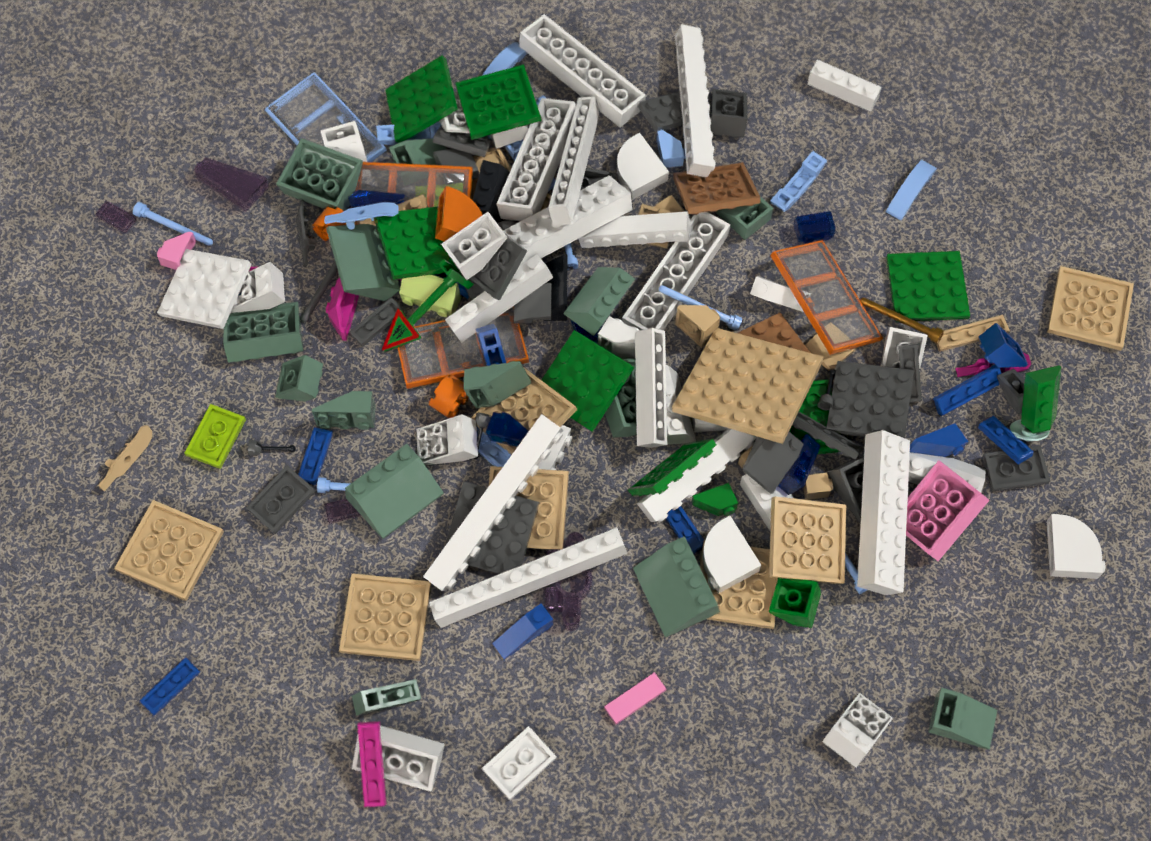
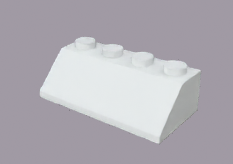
[666,365,696,445]
[908,452,986,493]
[740,474,794,530]
[352,721,445,792]

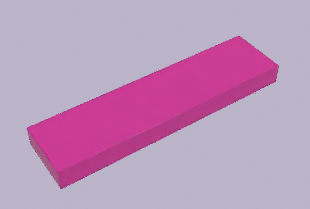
[357,721,386,807]

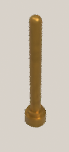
[860,297,944,344]

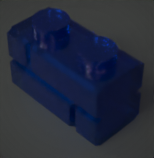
[793,211,836,244]

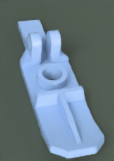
[324,202,399,230]

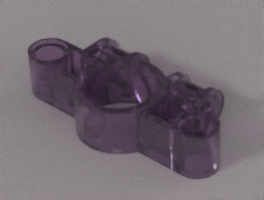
[543,532,592,631]

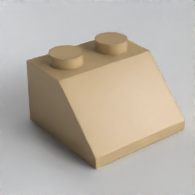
[675,305,720,348]

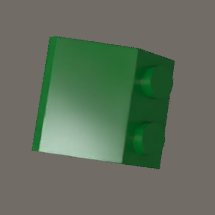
[769,578,822,628]

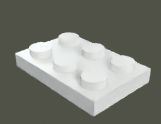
[482,726,557,800]

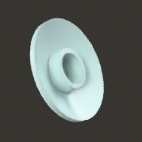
[1010,419,1050,442]

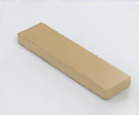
[936,315,1010,352]

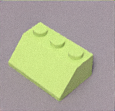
[399,275,461,317]

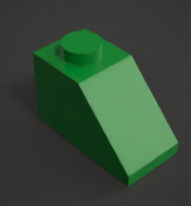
[691,483,738,516]

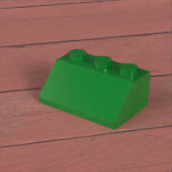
[1021,365,1061,434]

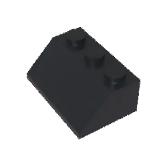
[473,160,510,223]
[545,254,567,321]

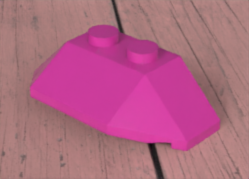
[326,278,360,341]

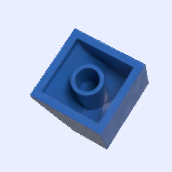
[978,323,1028,368]

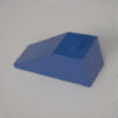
[475,324,506,366]
[910,423,968,457]
[492,603,553,660]

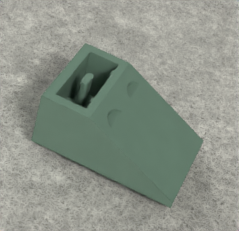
[389,138,446,187]
[715,196,773,240]
[464,361,531,408]
[312,391,376,430]
[928,688,997,750]

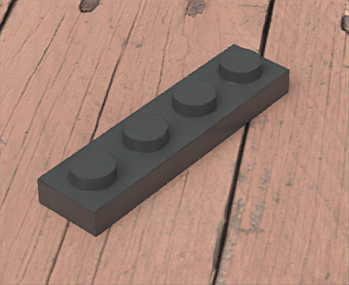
[792,412,863,460]

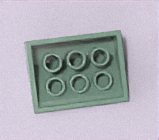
[276,138,363,211]
[326,224,400,301]
[223,302,303,363]
[605,359,637,438]
[345,444,444,539]
[633,536,720,638]

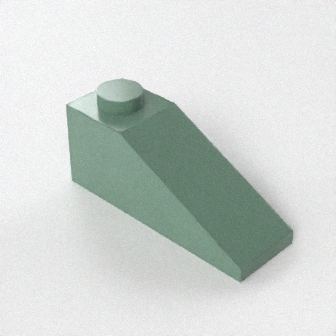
[352,679,421,716]

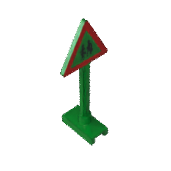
[382,259,474,352]

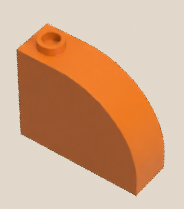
[435,186,482,242]

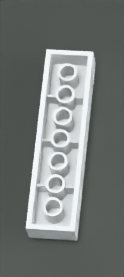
[519,14,646,128]
[497,98,576,221]
[503,176,632,266]
[622,212,731,330]
[857,430,910,595]

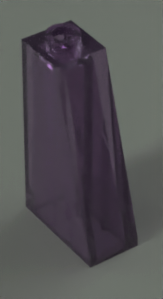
[194,157,269,212]

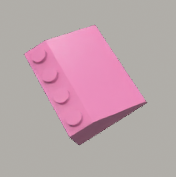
[906,460,990,561]

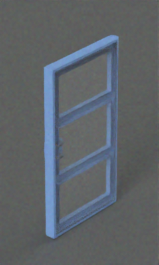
[265,72,386,162]

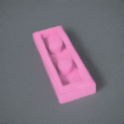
[604,672,666,725]

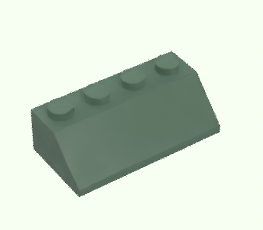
[563,267,635,336]

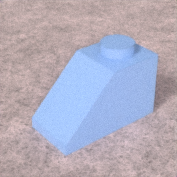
[656,130,686,168]

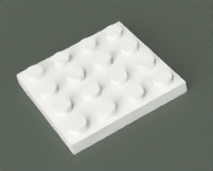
[157,249,252,329]

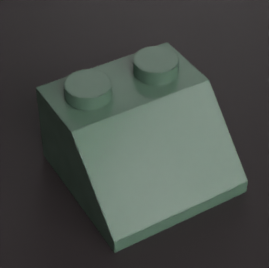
[275,355,323,402]

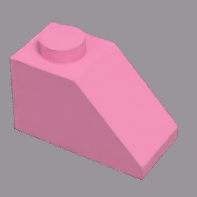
[157,231,196,270]

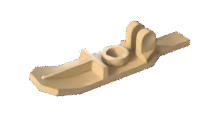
[98,425,152,492]

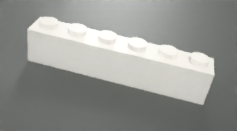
[579,211,691,248]
[445,254,553,343]
[635,328,667,448]

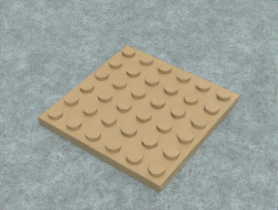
[672,328,823,444]

